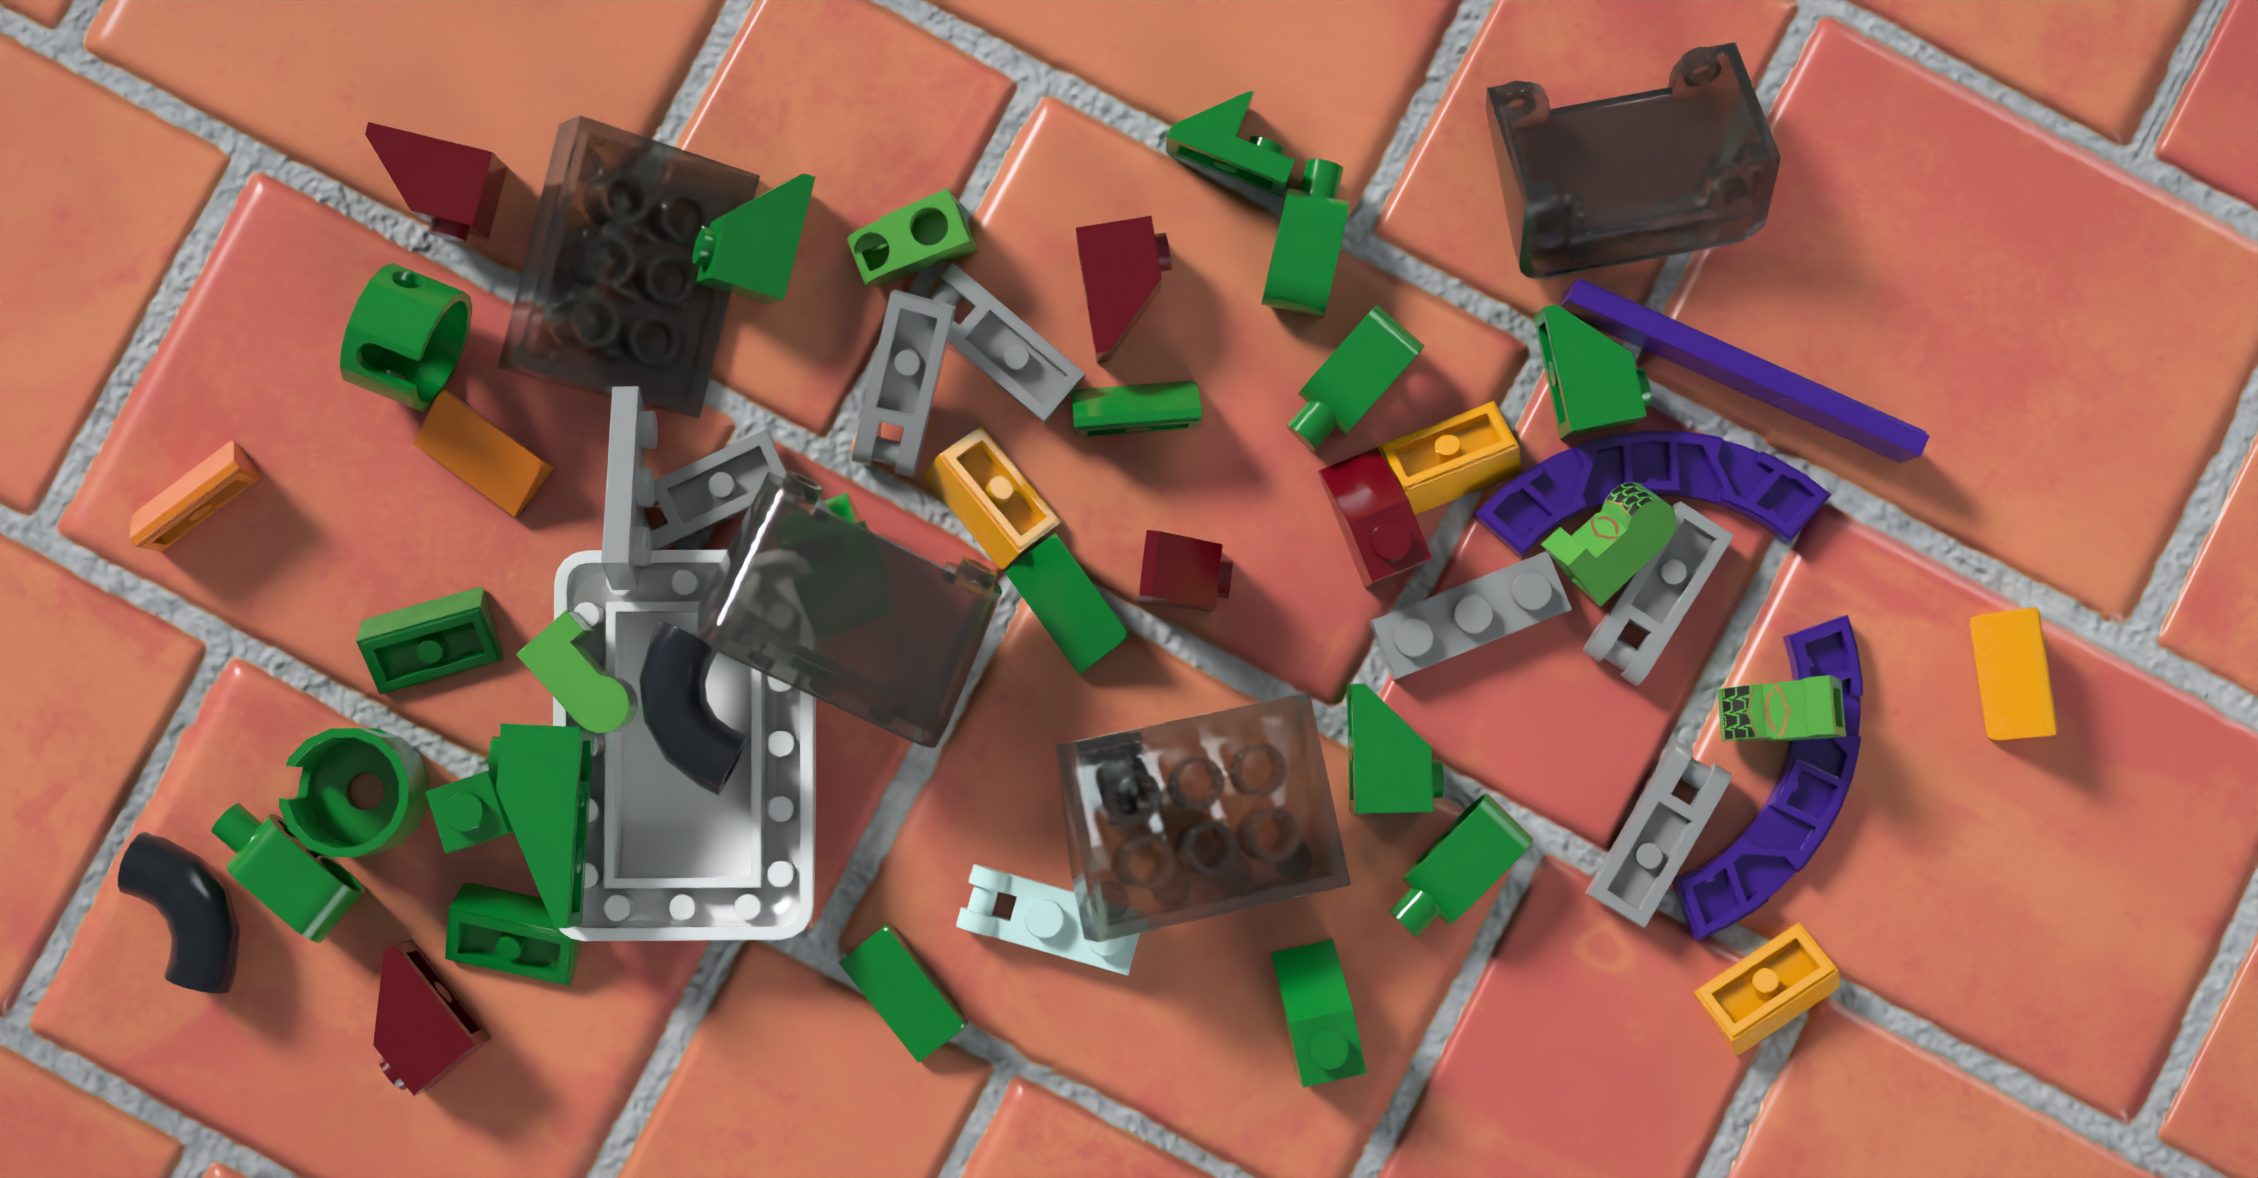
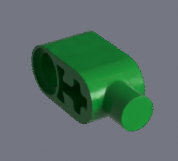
[1261,159,1350,318]
[1286,304,1425,451]
[1389,793,1533,938]
[211,803,365,943]

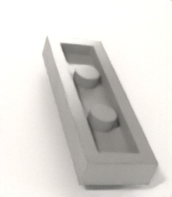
[601,386,658,590]
[1369,551,1572,680]

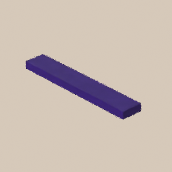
[1559,278,1930,463]

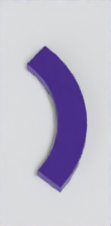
[1472,431,1832,558]
[1672,615,1863,941]

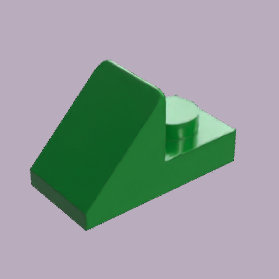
[1166,91,1295,197]

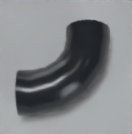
[639,619,748,796]
[118,832,240,994]

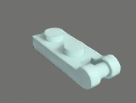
[956,864,1146,976]

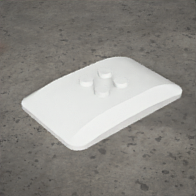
[553,549,816,941]

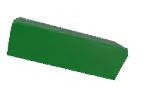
[1072,381,1202,438]
[1005,533,1131,675]
[356,587,503,695]
[445,883,582,986]
[839,922,969,1063]

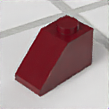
[365,122,508,243]
[1076,216,1172,363]
[1318,448,1432,588]
[1138,530,1233,612]
[373,939,491,1096]

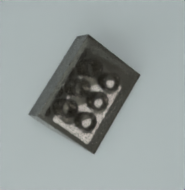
[497,115,760,418]
[1055,692,1351,942]

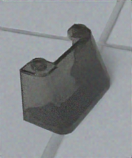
[1485,42,1781,279]
[698,471,1003,748]

